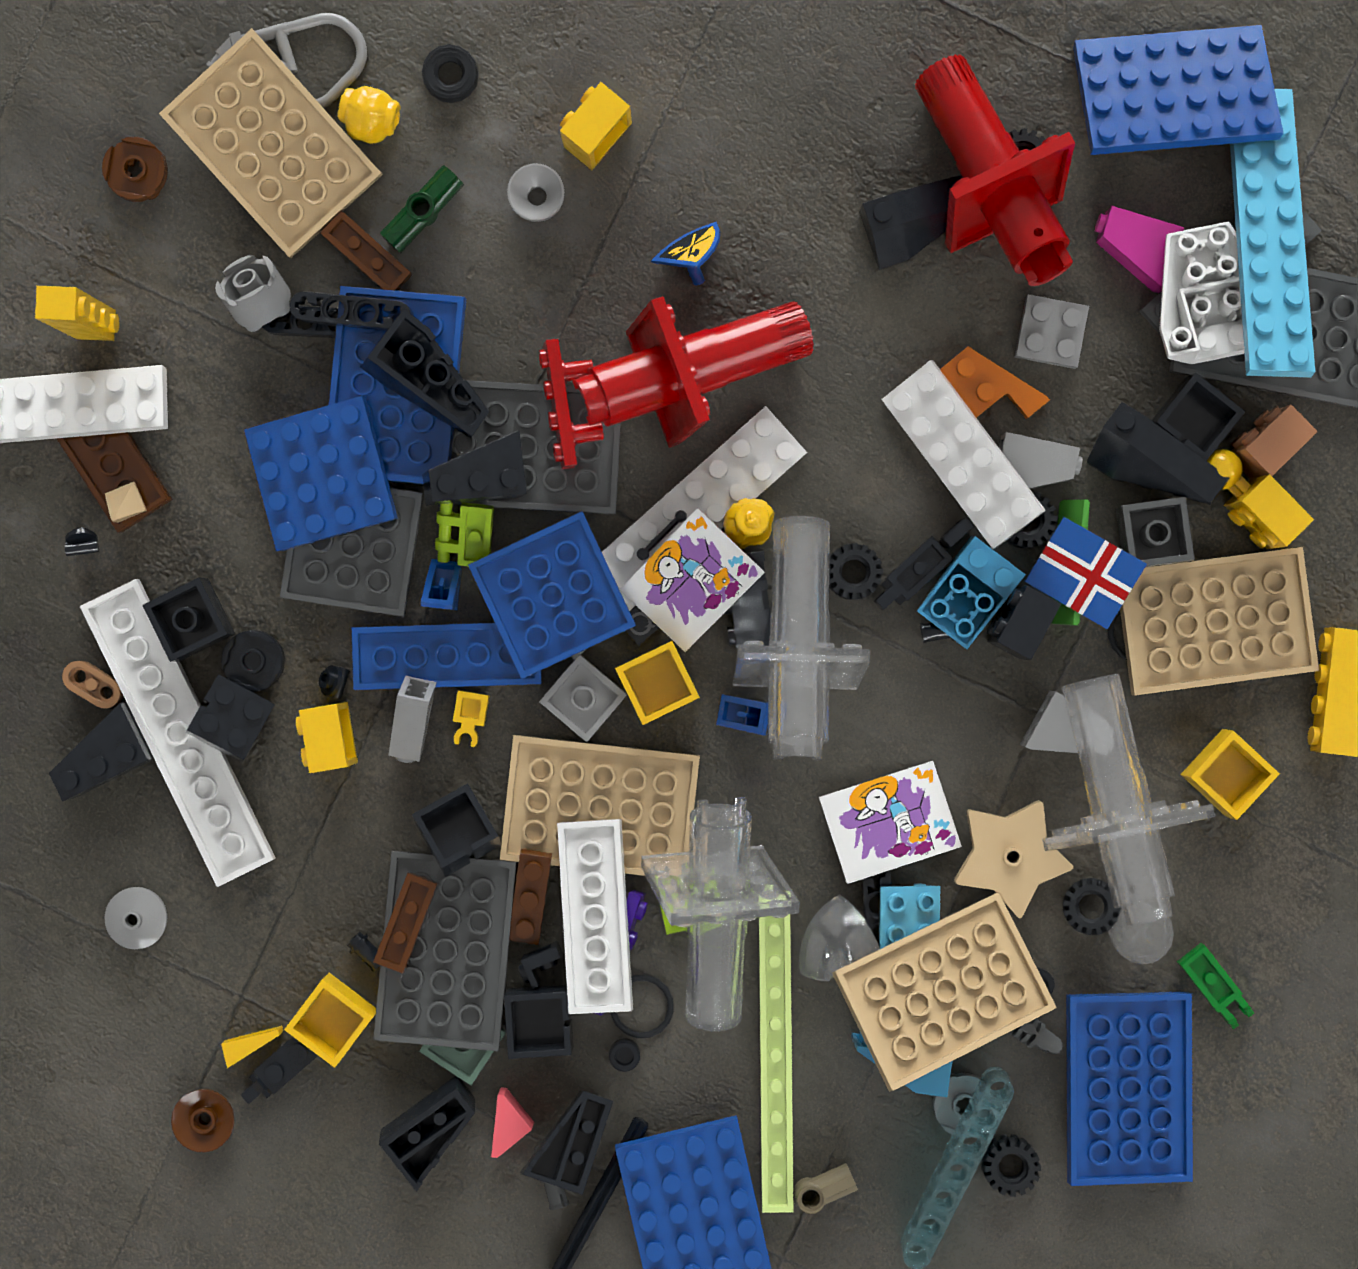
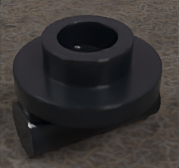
[65,527,99,556]
[319,665,350,700]

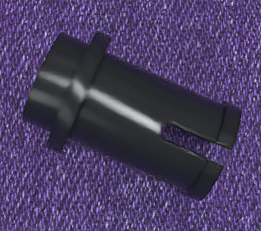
[920,623,955,643]
[347,932,380,971]

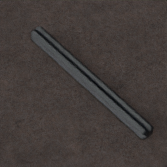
[552,1117,648,1269]

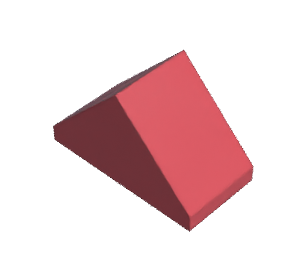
[491,1087,534,1158]

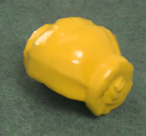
[337,86,401,144]
[723,498,775,549]

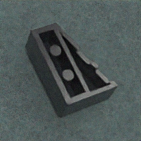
[725,551,774,651]
[379,1076,475,1192]

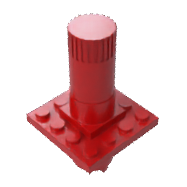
[915,55,1075,286]
[572,296,814,448]

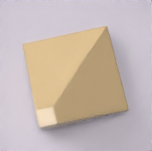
[105,482,147,523]

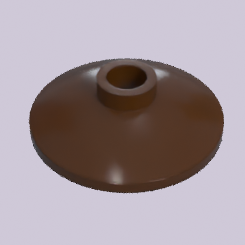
[171,1089,235,1152]

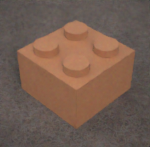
[1231,404,1318,479]

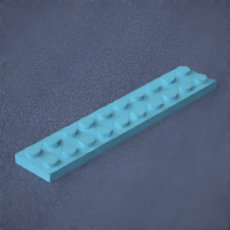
[1230,89,1316,378]

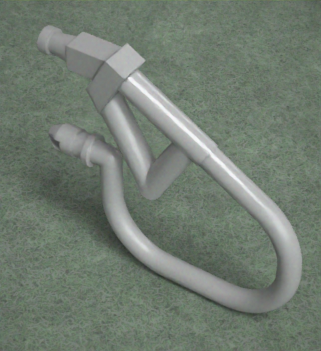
[206,13,367,108]

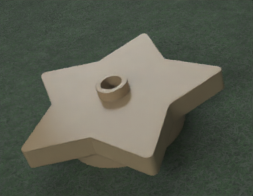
[954,800,1073,918]

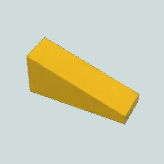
[221,1026,283,1068]

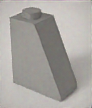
[999,432,1083,489]
[388,676,436,763]
[1020,691,1122,756]

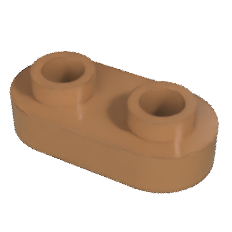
[62,661,123,708]

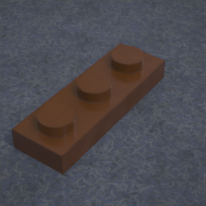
[320,210,412,291]
[510,849,552,945]
[373,872,439,974]

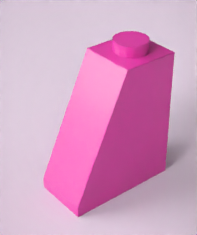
[1095,206,1184,293]

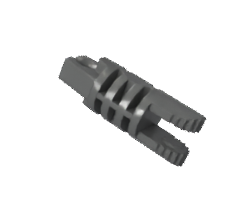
[1008,1018,1063,1054]

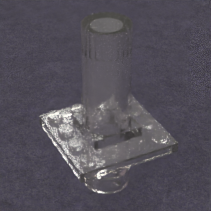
[733,516,870,761]
[1042,674,1216,926]
[641,797,800,1032]

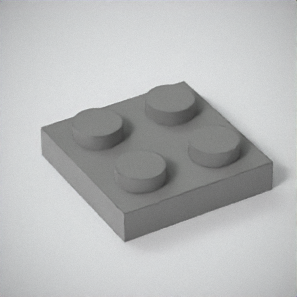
[1014,294,1089,369]
[539,654,628,742]

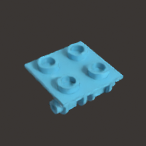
[879,883,940,950]

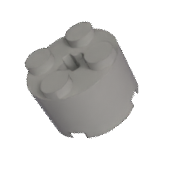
[215,255,291,332]

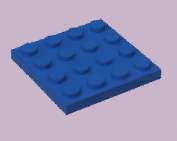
[244,396,398,551]
[468,511,636,679]

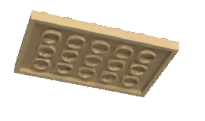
[159,28,383,258]
[1120,547,1319,695]
[500,735,700,880]
[832,892,1057,1092]

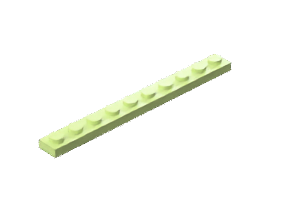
[758,898,794,1213]

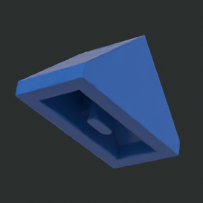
[421,559,462,610]
[716,694,771,736]

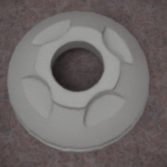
[507,163,565,222]

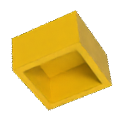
[560,82,632,170]
[615,641,700,725]
[296,702,358,773]
[1180,729,1280,820]
[284,972,376,1068]

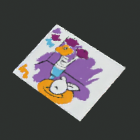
[620,508,765,652]
[819,761,962,884]

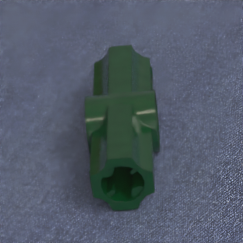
[380,165,464,254]

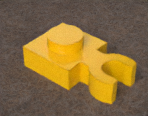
[453,690,490,747]

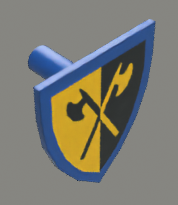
[651,222,721,285]

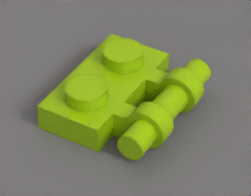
[435,502,494,567]

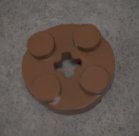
[102,137,168,202]

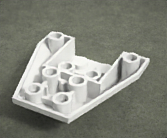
[1159,221,1244,364]

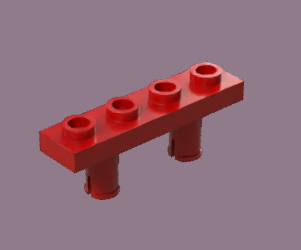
[539,339,604,470]

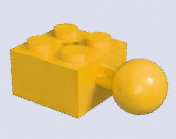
[1207,449,1314,549]

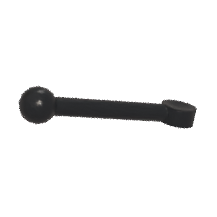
[637,510,687,560]

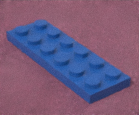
[352,623,542,690]

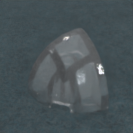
[799,894,880,981]

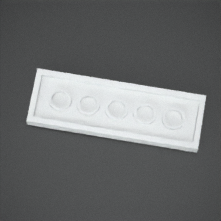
[882,360,1046,549]
[0,365,168,443]
[557,819,633,1014]

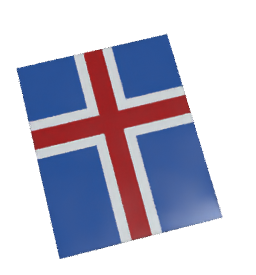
[1025,517,1147,629]

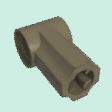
[794,1163,858,1214]

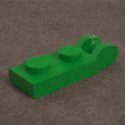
[1177,943,1254,1030]

